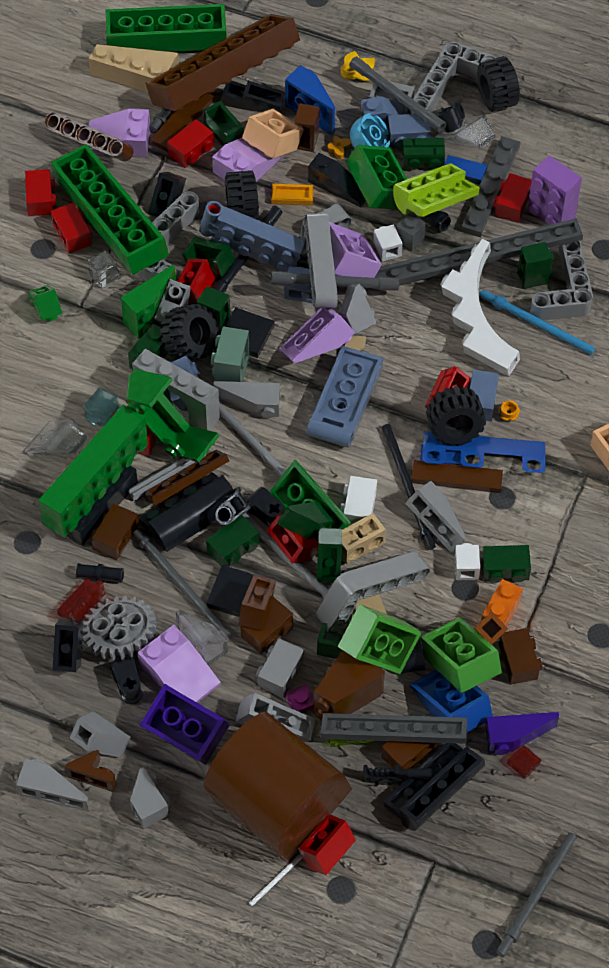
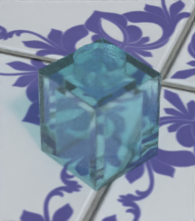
[84,387,119,427]

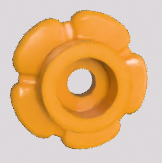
[498,400,520,421]

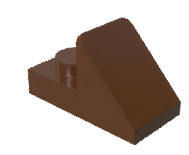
[66,750,116,792]

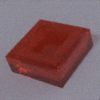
[507,744,541,779]

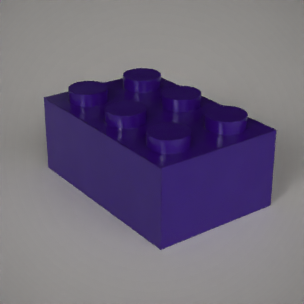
[140,684,230,765]

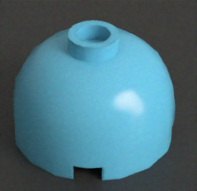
[350,113,390,148]

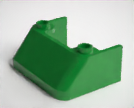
[126,369,220,463]

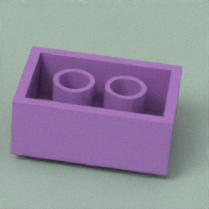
[527,156,582,225]

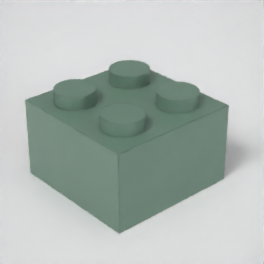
[211,327,249,382]

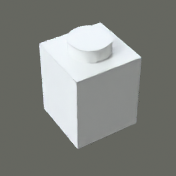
[373,224,402,262]
[454,543,480,580]

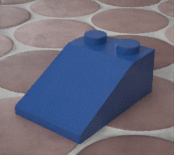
[285,65,335,136]
[410,670,493,732]

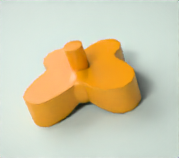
[327,136,352,159]

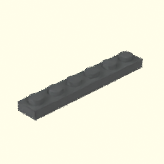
[461,136,521,237]
[321,713,468,744]

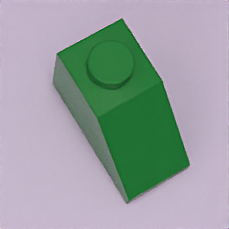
[28,285,63,322]

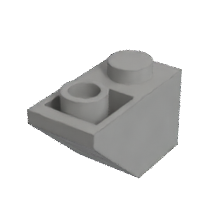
[154,279,191,325]
[339,284,376,334]
[70,711,130,758]
[130,767,170,829]

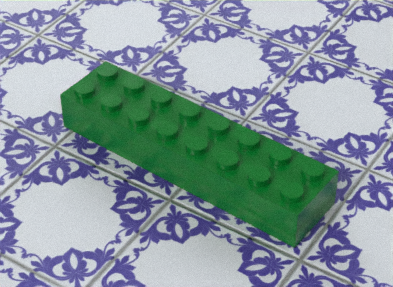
[50,144,169,275]

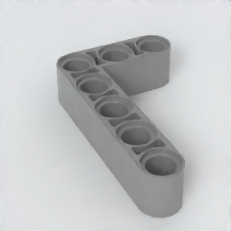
[410,42,496,114]
[136,191,199,281]
[299,213,337,308]
[530,240,593,320]
[316,551,430,633]

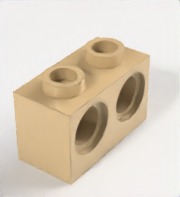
[341,513,386,564]

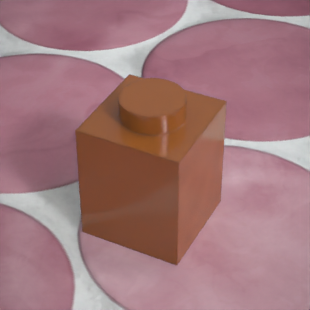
[473,612,508,645]

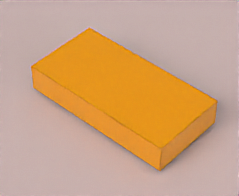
[271,183,313,206]

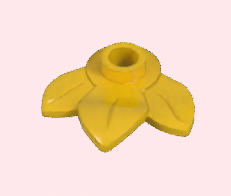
[340,51,375,81]

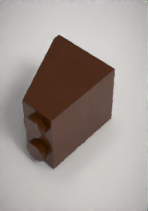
[313,650,385,721]

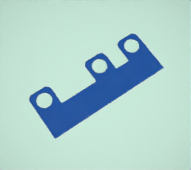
[422,431,545,473]

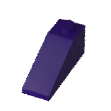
[485,712,559,755]

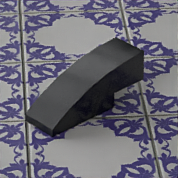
[221,80,285,111]

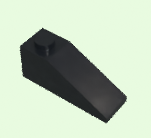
[308,153,366,208]

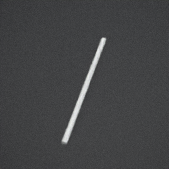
[249,853,303,906]

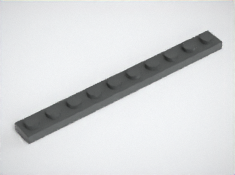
[375,218,583,290]

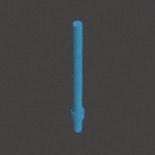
[479,289,596,355]

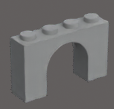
[132,349,220,431]

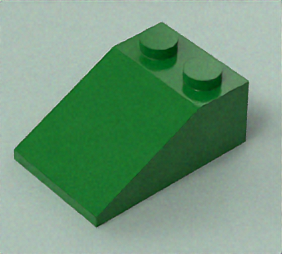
[120,265,176,339]

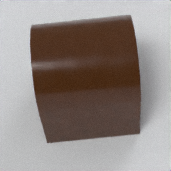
[204,712,352,864]

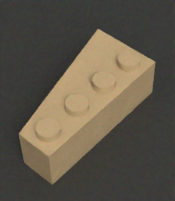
[88,44,179,93]

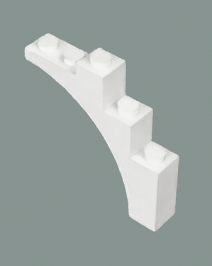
[441,239,520,377]

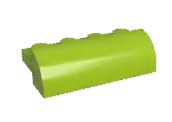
[393,163,480,217]

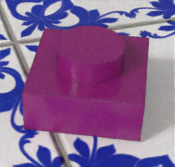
[285,684,314,713]

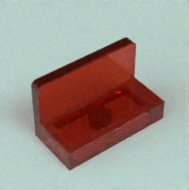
[57,578,105,619]

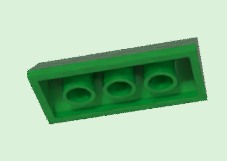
[270,460,351,540]

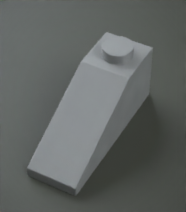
[214,381,280,418]
[406,481,466,553]
[236,692,316,742]
[16,759,90,811]

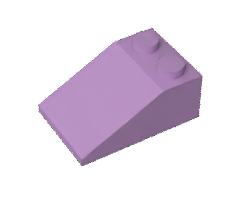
[88,109,150,157]
[212,138,283,182]
[329,222,382,278]
[279,308,355,363]
[138,625,221,703]

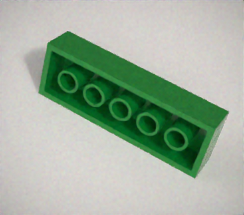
[106,4,227,52]
[38,404,148,537]

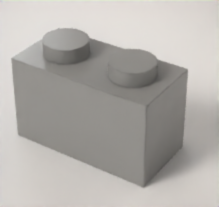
[256,639,304,698]

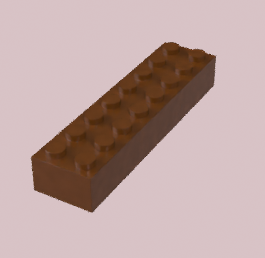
[145,14,300,111]

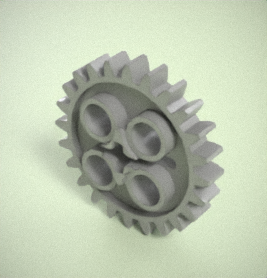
[83,595,158,661]

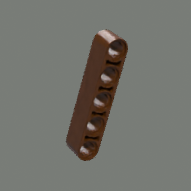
[44,112,134,162]

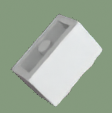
[340,476,377,525]

